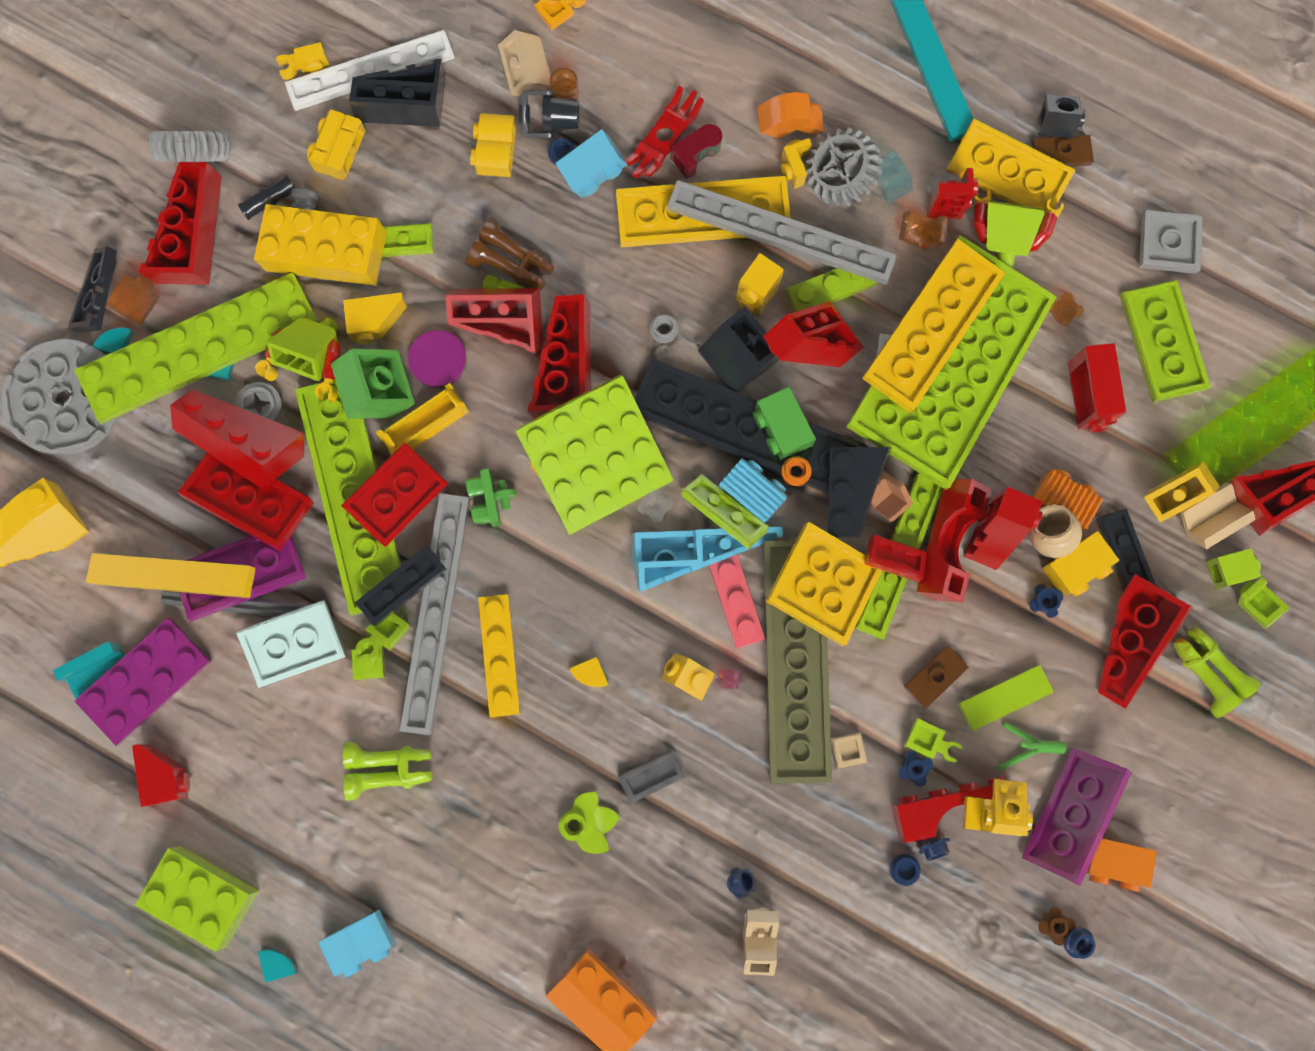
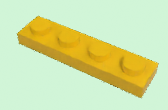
[478,594,521,718]

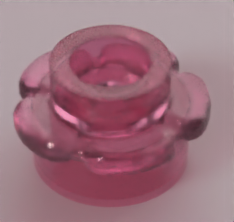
[715,669,745,689]

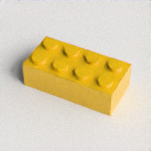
[254,204,387,286]

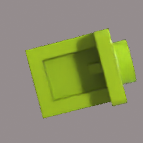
[1238,577,1289,630]

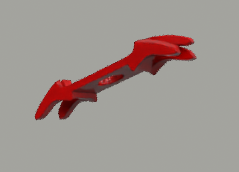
[625,86,704,178]

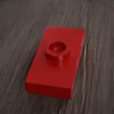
[864,534,927,582]

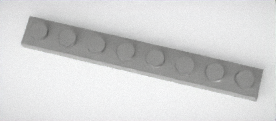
[668,180,897,285]
[400,493,470,736]

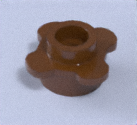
[1038,907,1076,946]

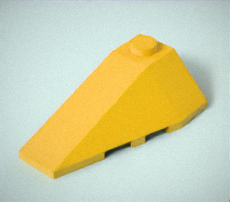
[0,478,89,568]

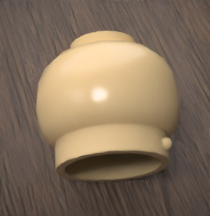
[1029,504,1082,558]

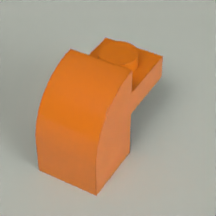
[757,92,824,139]

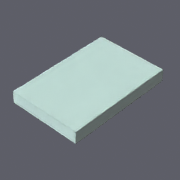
[236,599,346,688]

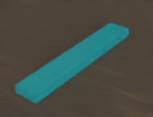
[890,0,974,142]

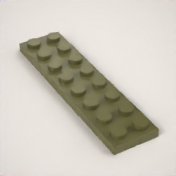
[763,541,832,784]

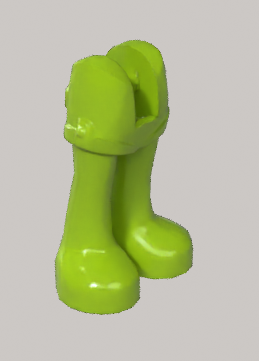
[1173,626,1262,719]
[343,742,433,801]

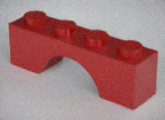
[916,479,992,603]
[891,775,1017,843]

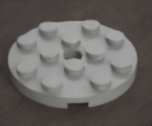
[1,339,120,456]

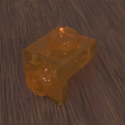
[899,210,948,250]

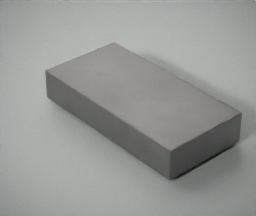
[618,749,685,804]

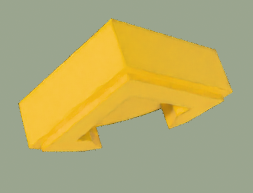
[569,657,609,688]

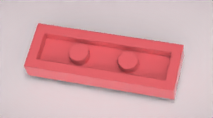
[709,554,765,649]

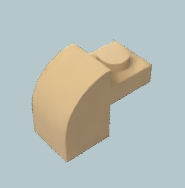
[743,908,779,976]

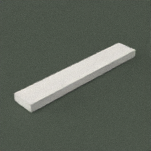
[285,29,455,111]

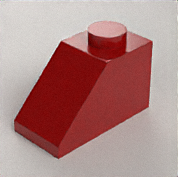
[132,744,190,807]

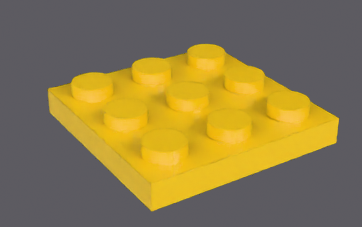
[766,522,883,646]

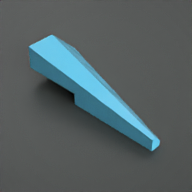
[631,527,783,591]

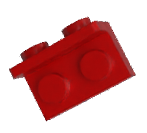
[927,168,978,219]

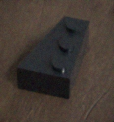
[349,58,446,127]

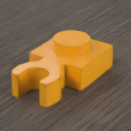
[534,0,586,31]

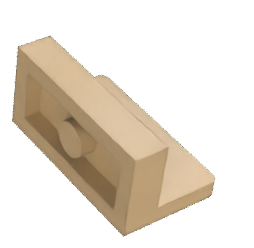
[498,30,553,97]
[1180,482,1256,549]

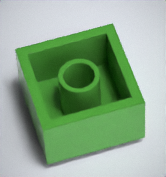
[331,349,415,419]

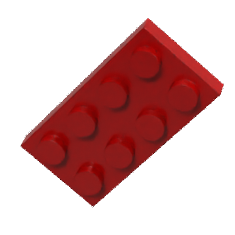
[178,453,314,552]

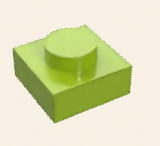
[351,647,386,681]

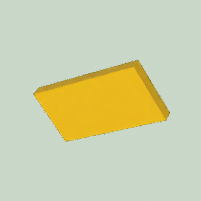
[945,118,1075,209]

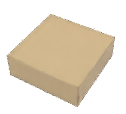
[831,732,867,769]

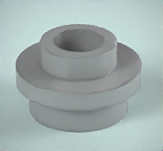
[650,314,679,343]

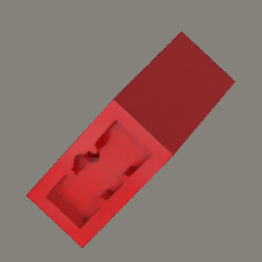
[1068,343,1127,433]

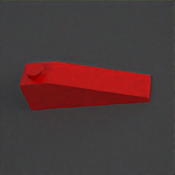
[1098,574,1194,709]

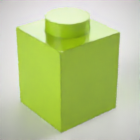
[1206,548,1262,590]

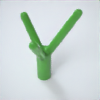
[998,722,1066,771]

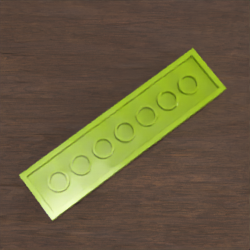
[74,272,318,424]
[295,380,401,616]

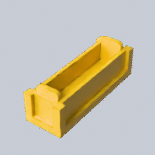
[376,383,469,455]

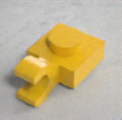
[276,42,330,80]

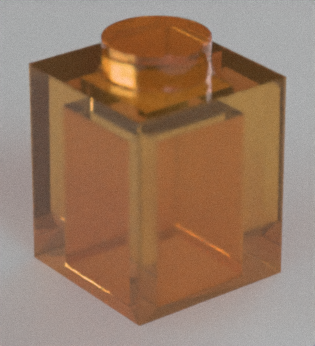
[107,274,160,326]

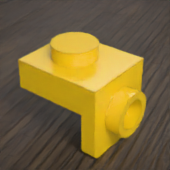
[781,138,812,189]
[661,653,715,701]

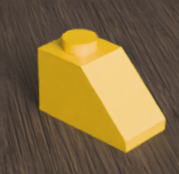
[343,292,407,344]

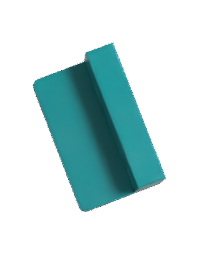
[52,641,125,700]

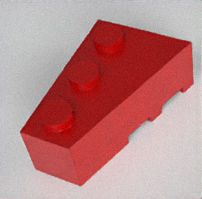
[964,487,1043,571]

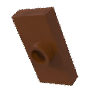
[1032,135,1094,167]
[904,646,969,709]

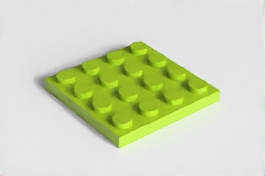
[514,374,674,535]

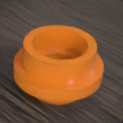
[781,456,811,486]

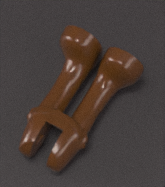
[465,218,554,291]

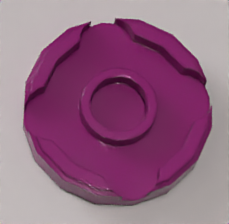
[408,330,467,388]

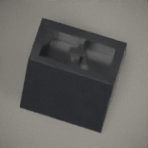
[698,307,779,393]

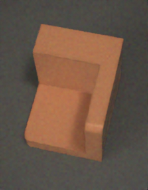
[871,470,913,522]

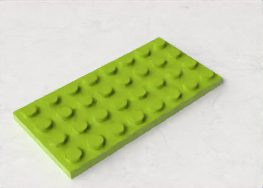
[846,235,1057,490]

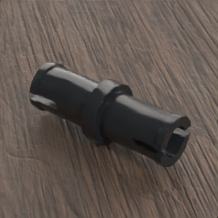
[238,175,296,220]

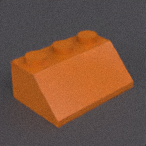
[546,948,657,1051]

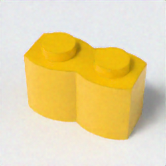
[470,113,516,177]

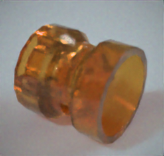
[549,67,579,99]

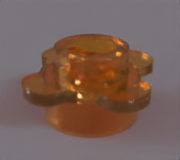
[1049,292,1084,326]

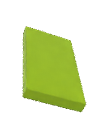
[1119,280,1211,403]

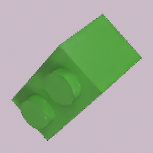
[753,387,816,461]

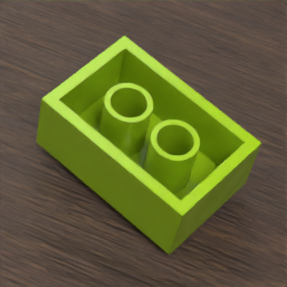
[135,846,259,952]

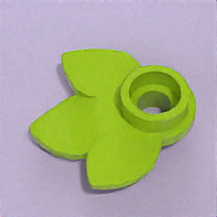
[559,792,620,854]

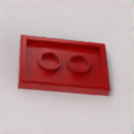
[341,442,448,548]

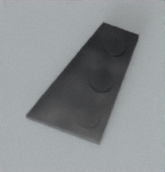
[67,246,117,333]
[828,447,892,538]

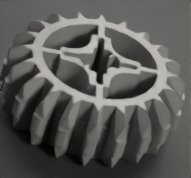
[806,128,883,207]
[148,131,231,162]

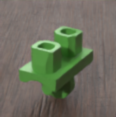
[466,469,517,527]

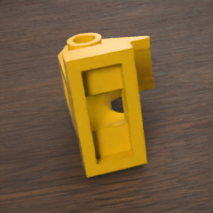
[962,779,1033,836]

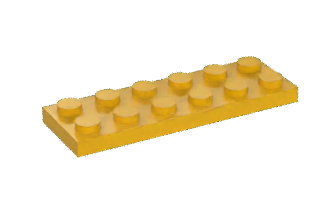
[616,176,791,247]
[862,239,1005,413]

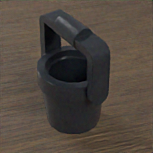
[518,89,580,138]

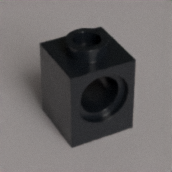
[1038,94,1085,138]

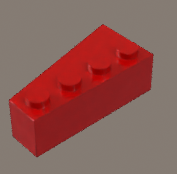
[138,162,222,285]
[527,294,591,419]
[170,389,304,489]

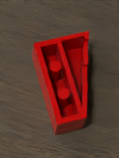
[445,288,543,353]
[763,301,864,368]
[1229,460,1315,536]

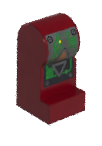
[670,124,723,179]

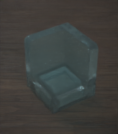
[876,150,913,204]

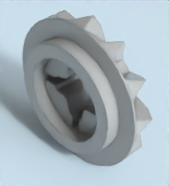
[234,382,282,421]

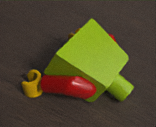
[973,189,1064,268]
[255,317,341,403]

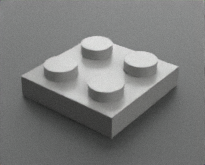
[1139,210,1203,274]

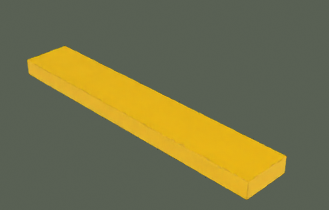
[86,553,256,598]

